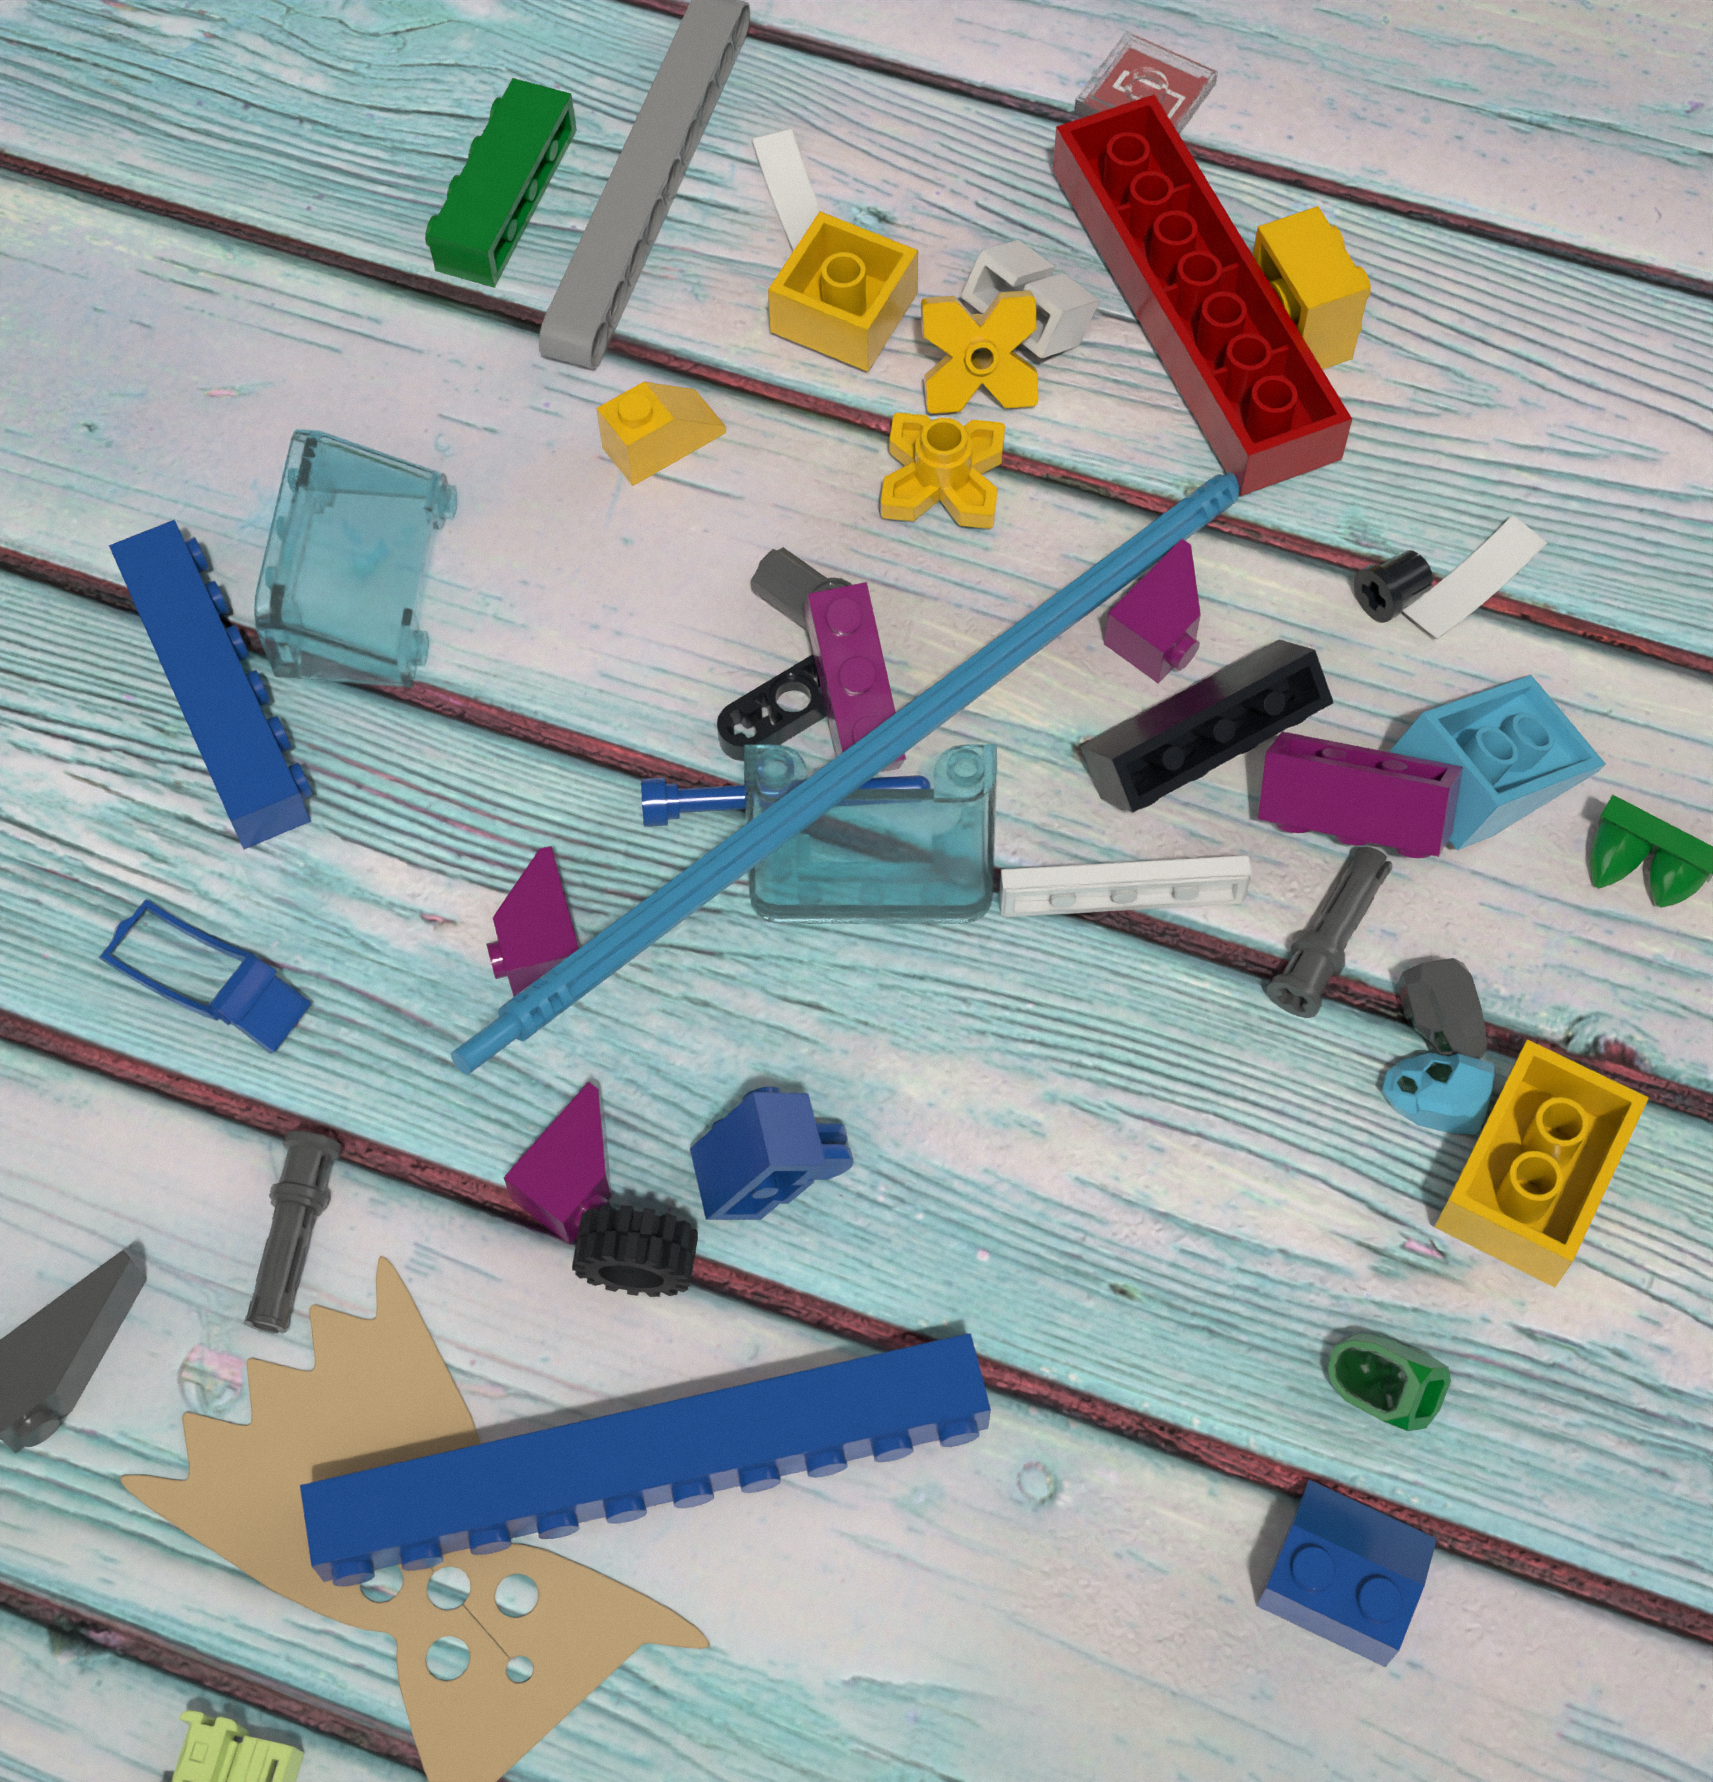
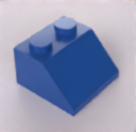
[1256,1480,1437,1667]

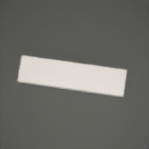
[999,855,1252,917]

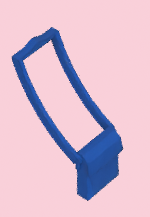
[98,900,312,1054]

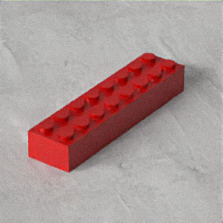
[1053,94,1352,496]

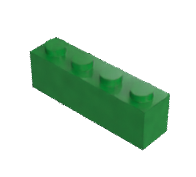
[425,78,577,288]

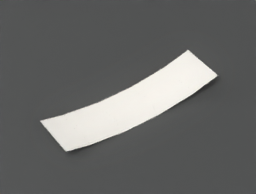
[752,129,822,251]
[1402,515,1548,639]

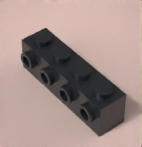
[1080,639,1334,813]

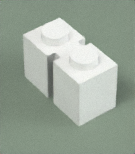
[961,240,1100,359]

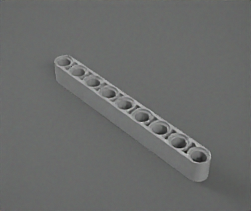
[539,0,750,369]

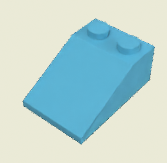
[1389,675,1606,851]

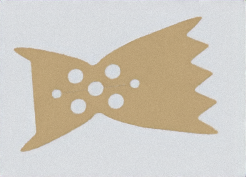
[120,1256,710,1782]

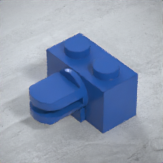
[690,1087,854,1220]

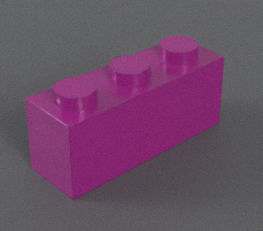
[803,582,906,773]
[1258,731,1463,858]

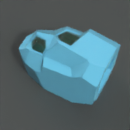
[1381,1053,1495,1135]

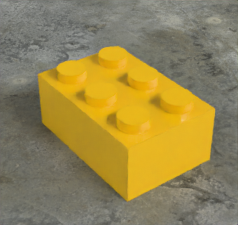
[1434,1039,1649,1288]

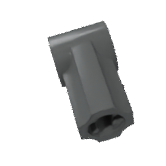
[751,547,852,637]

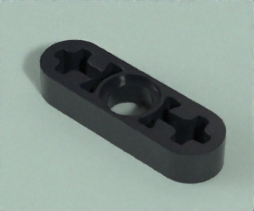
[717,654,827,761]

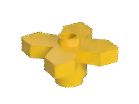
[921,290,1038,414]
[881,412,1005,529]

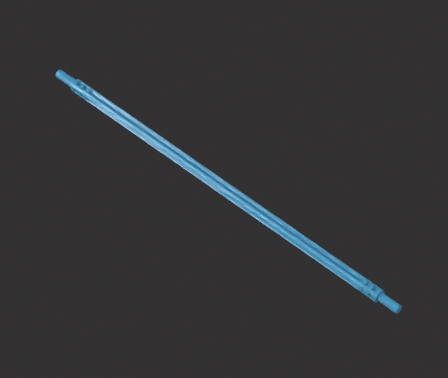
[451,472,1239,1075]

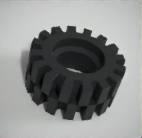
[572,1205,698,1297]

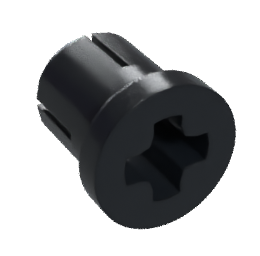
[1354,550,1433,623]

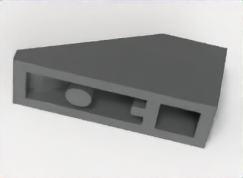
[0,1250,147,1453]

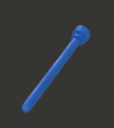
[641,775,931,827]

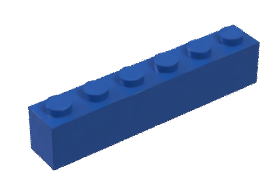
[109,519,313,850]

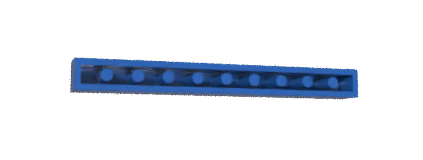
[300,1333,991,1587]

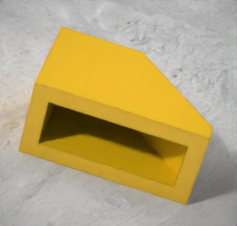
[596,381,726,486]

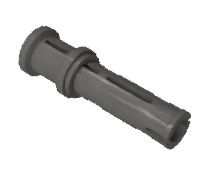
[1267,846,1392,1018]
[244,1131,342,1334]

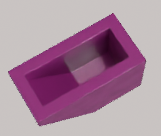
[1104,539,1201,684]
[486,846,579,997]
[503,1082,612,1245]

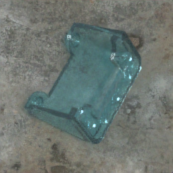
[254,429,457,688]
[744,744,997,924]

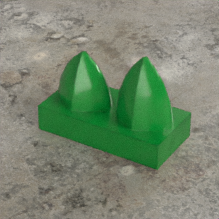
[1590,794,1713,908]

